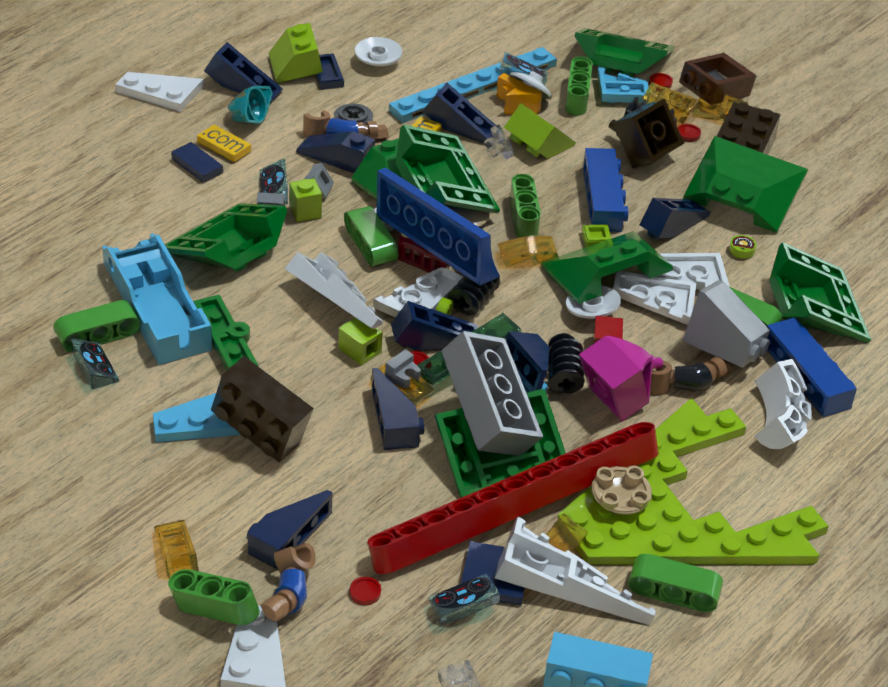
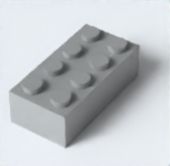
[441,331,543,456]

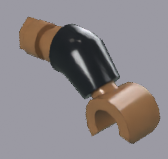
[650,357,733,395]

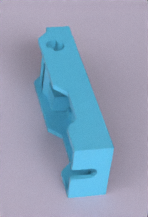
[102,233,212,365]

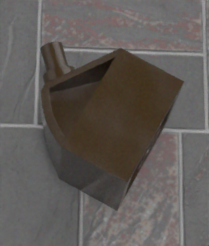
[608,98,684,168]

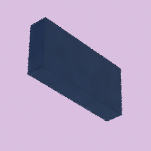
[315,53,344,90]
[171,142,223,183]

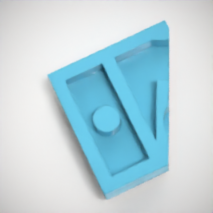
[597,67,650,104]

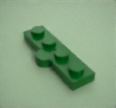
[193,294,259,371]

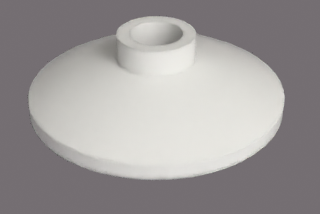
[355,37,402,66]
[509,71,552,100]
[566,285,621,319]

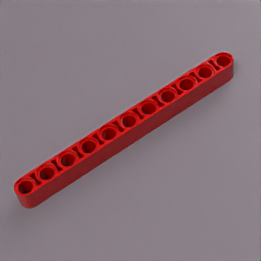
[367,422,659,574]

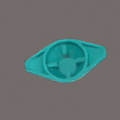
[228,86,273,124]

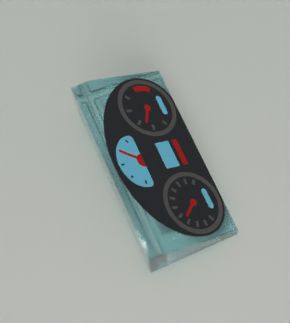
[497,52,548,85]
[259,159,288,204]
[71,339,119,390]
[428,574,500,626]

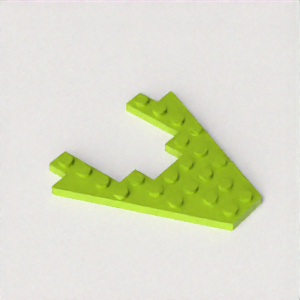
[557,399,829,565]

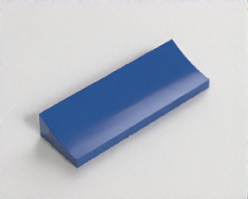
[376,168,500,285]

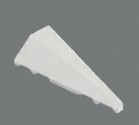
[285,252,384,329]
[495,517,655,625]

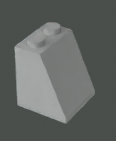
[682,280,770,368]

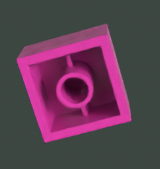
[579,335,663,422]

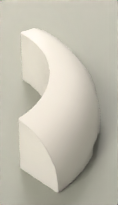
[754,359,812,449]

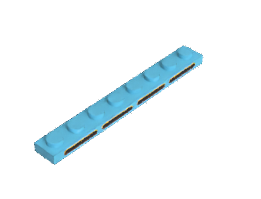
[389,47,557,123]

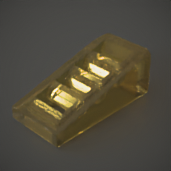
[642,83,697,124]
[154,520,199,579]

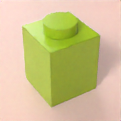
[289,178,322,222]
[338,317,383,366]

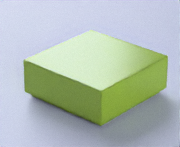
[581,224,611,247]

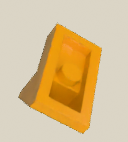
[496,73,542,115]

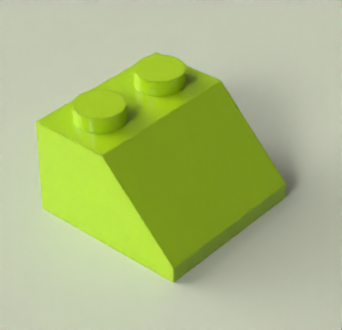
[269,23,323,83]
[504,103,576,159]

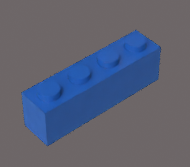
[583,148,628,232]
[767,317,857,417]

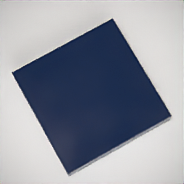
[461,541,525,606]

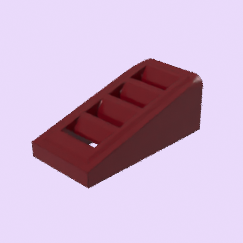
[398,236,450,273]

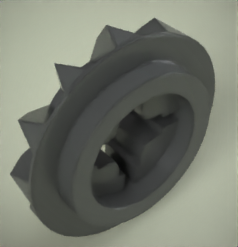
[334,103,373,125]

